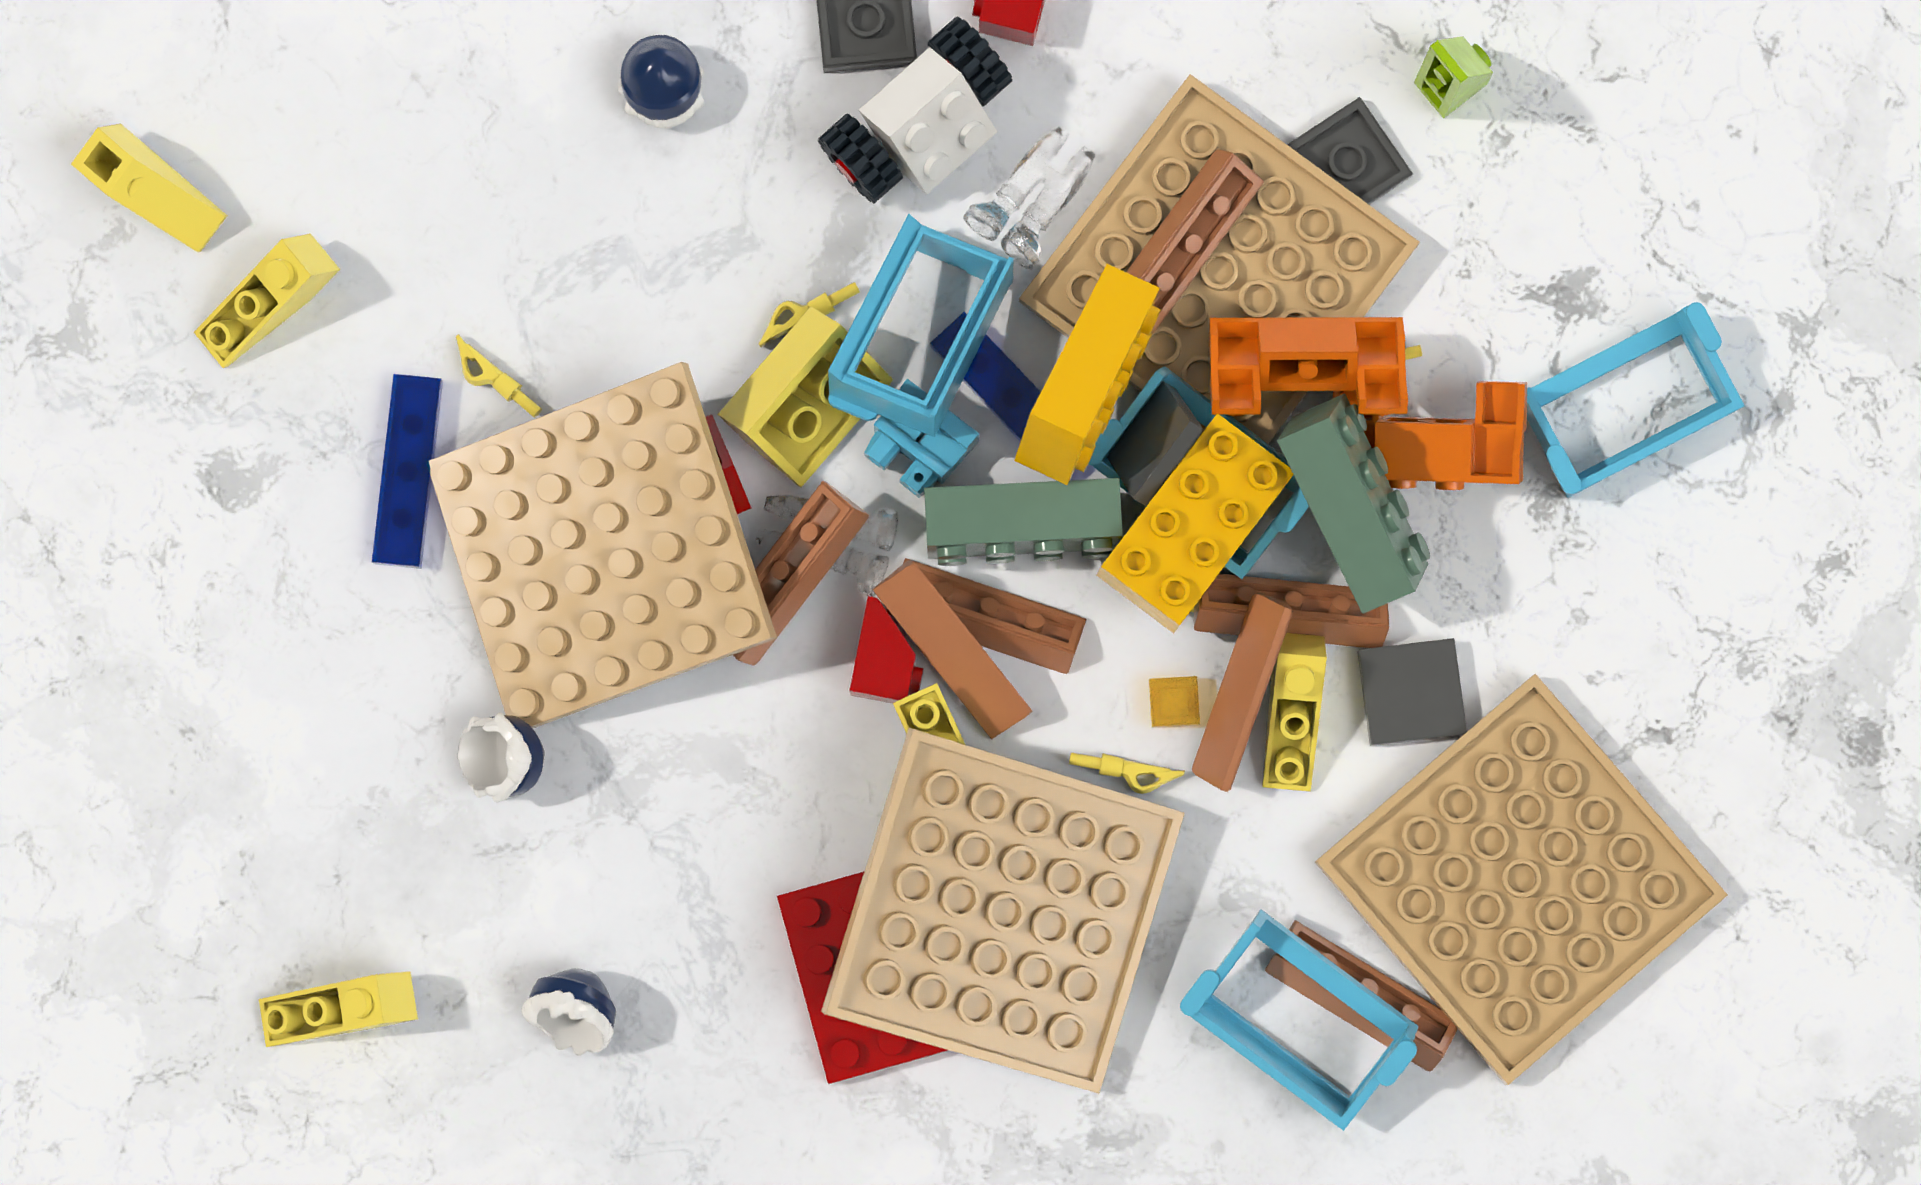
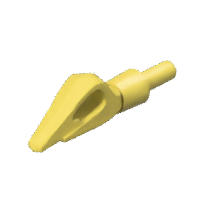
[759,282,860,348]
[456,334,542,418]
[1069,752,1185,794]

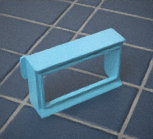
[828,214,1014,437]
[1527,302,1745,498]
[1089,366,1309,579]
[1180,909,1419,1131]

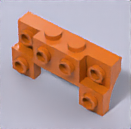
[1209,317,1408,416]
[1333,381,1527,490]

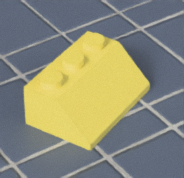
[717,306,893,487]

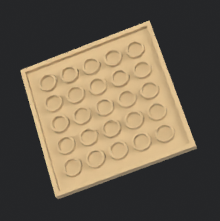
[1019,74,1420,444]
[426,362,777,728]
[1315,674,1728,1085]
[821,728,1185,1093]

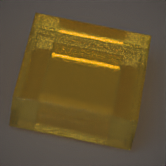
[1148,676,1200,728]

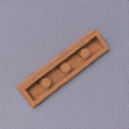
[1127,149,1264,334]
[733,481,869,666]
[887,558,1087,674]
[872,559,1033,739]
[1193,574,1389,648]
[1192,593,1293,792]
[1265,920,1458,1072]

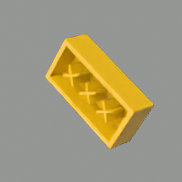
[1014,264,1161,485]
[1096,413,1293,634]

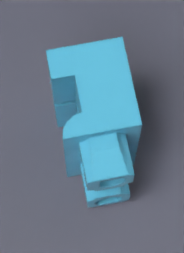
[864,378,979,498]

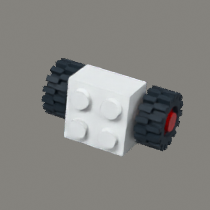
[818,16,1013,204]

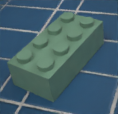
[1277,393,1430,614]
[924,478,1123,566]

